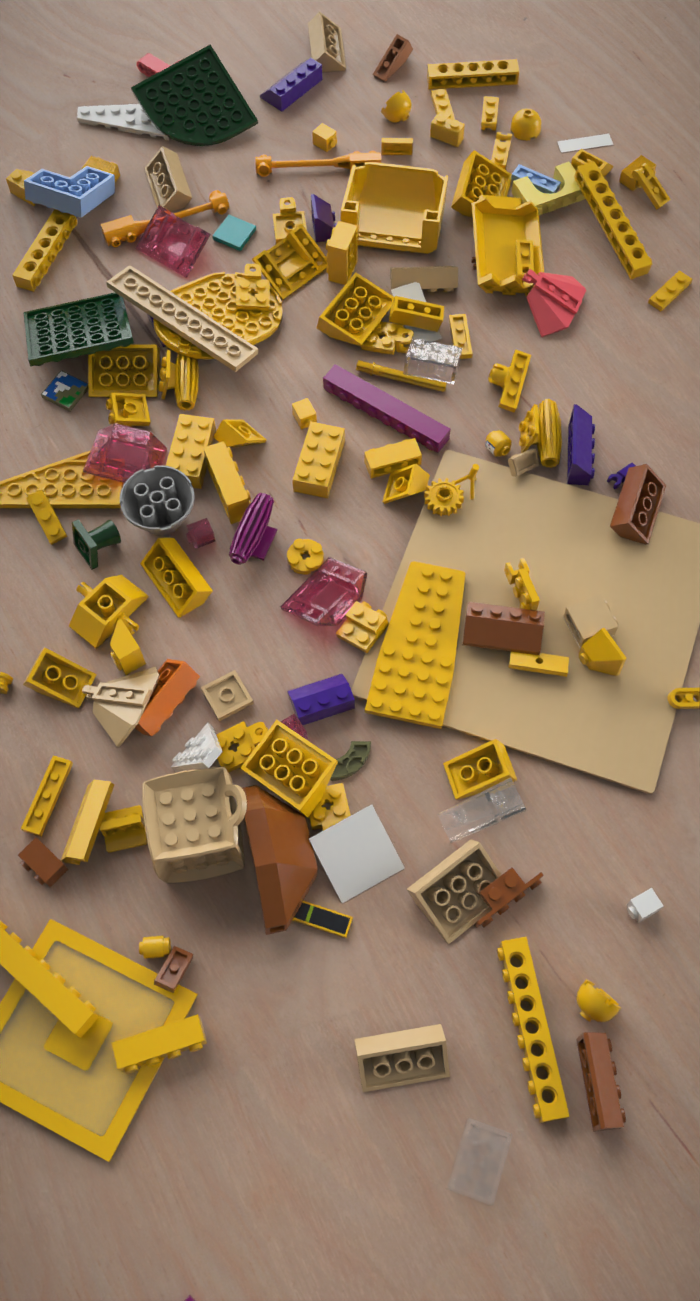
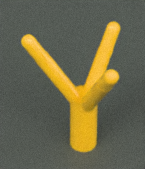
[455,464,479,500]

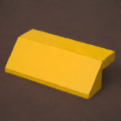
[61,779,115,865]

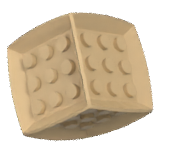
[142,767,247,883]

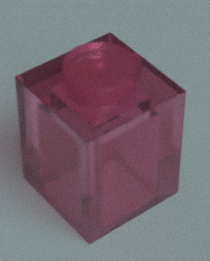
[185,518,215,549]

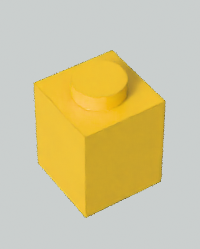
[312,123,337,152]
[292,398,317,430]

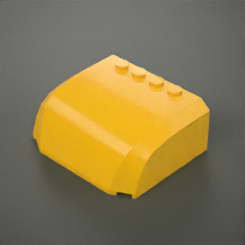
[341,162,448,254]

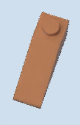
[373,34,413,82]

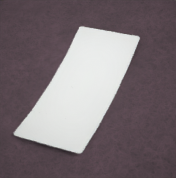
[391,282,442,347]

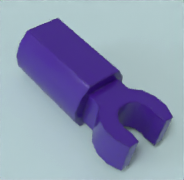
[607,462,636,489]

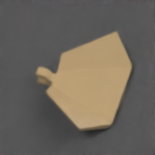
[82,666,160,748]

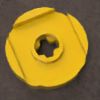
[287,539,324,575]

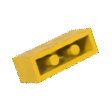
[389,296,444,332]
[364,438,422,479]

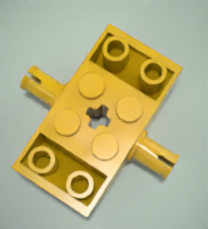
[69,574,149,649]

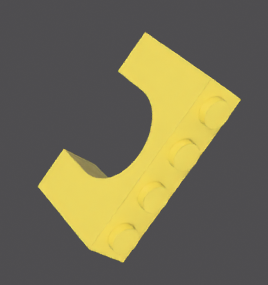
[512,162,585,216]

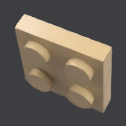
[201,670,254,721]

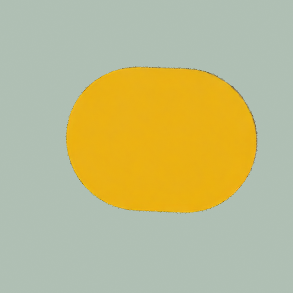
[153,272,283,359]

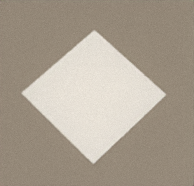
[309,804,405,903]

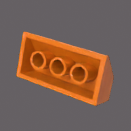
[135,659,200,737]

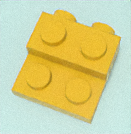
[106,392,150,430]
[336,601,389,653]

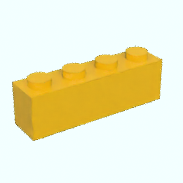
[111,1014,207,1074]

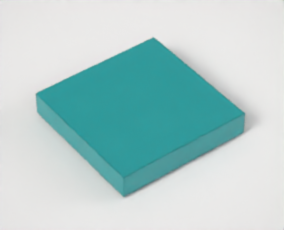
[212,214,257,251]

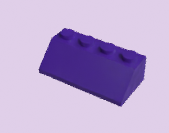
[260,58,323,112]
[567,404,595,486]

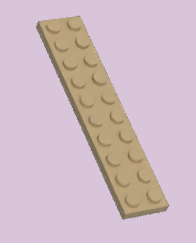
[106,265,258,372]

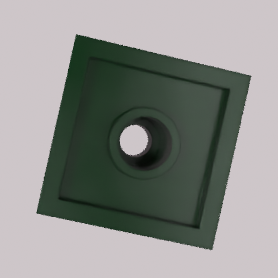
[72,519,121,570]

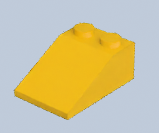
[23,647,97,709]
[443,739,517,800]

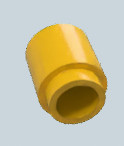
[139,935,171,959]

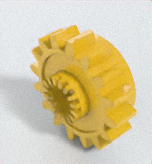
[424,478,464,517]

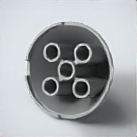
[120,465,195,537]

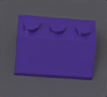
[287,674,355,726]

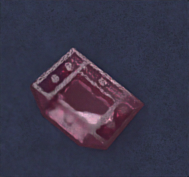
[136,205,211,278]
[83,423,167,483]
[280,557,367,626]

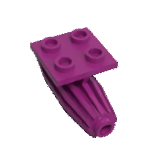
[229,493,277,565]

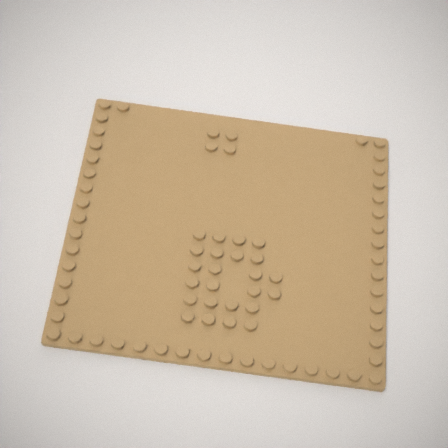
[351,450,700,794]

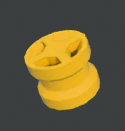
[0,672,14,694]

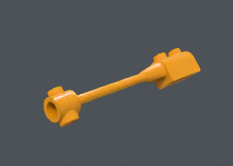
[255,151,381,177]
[100,190,229,247]

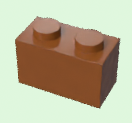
[18,837,69,887]

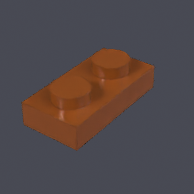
[154,946,193,993]

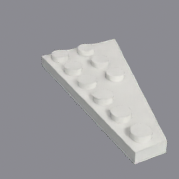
[77,104,169,140]
[171,722,223,772]

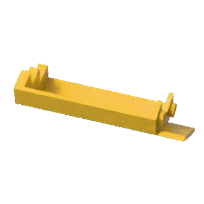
[472,195,544,296]

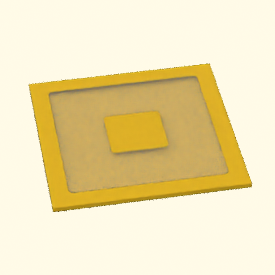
[0,919,198,1162]

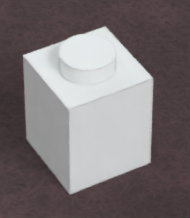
[627,888,663,923]

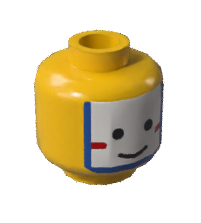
[485,430,512,457]

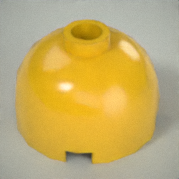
[381,90,412,123]
[510,108,541,141]
[576,979,621,1022]

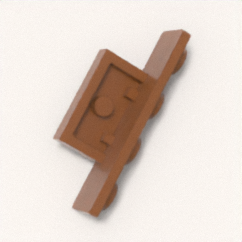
[474,867,544,928]

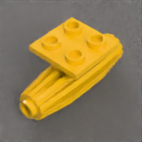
[158,350,199,411]
[519,399,562,468]

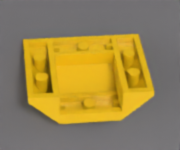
[252,224,328,300]

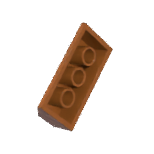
[610,464,666,545]
[462,602,545,655]
[576,1032,626,1132]

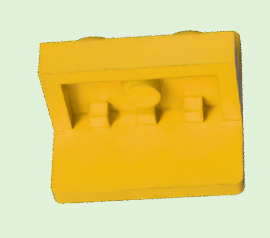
[100,805,148,853]

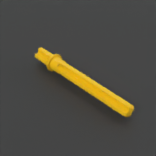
[356,360,447,392]

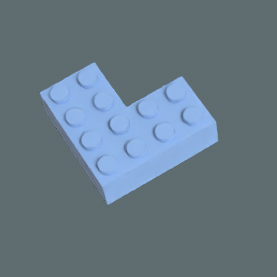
[24,166,115,218]

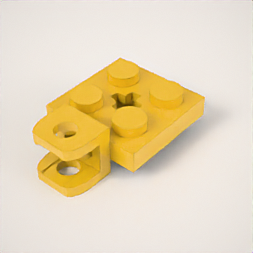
[272,197,307,244]
[236,264,270,311]
[361,321,415,355]
[504,558,540,611]
[216,721,268,772]
[309,783,351,831]

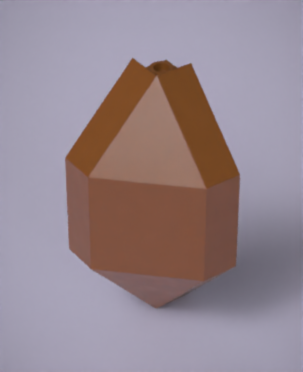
[242,785,318,935]

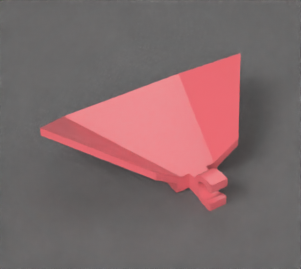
[522,269,586,338]

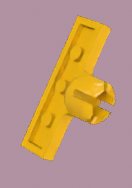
[488,349,531,412]

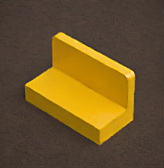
[381,138,413,155]

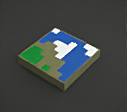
[41,370,88,412]

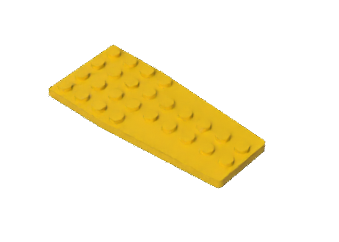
[365,561,466,729]

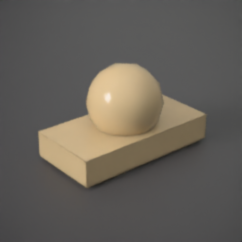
[508,448,540,477]

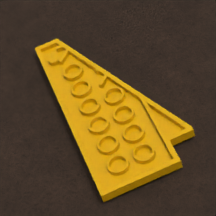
[0,445,126,508]

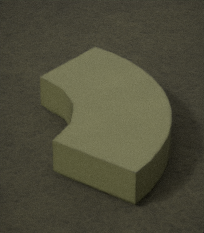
[331,741,371,781]

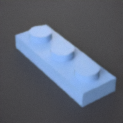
[511,164,561,194]

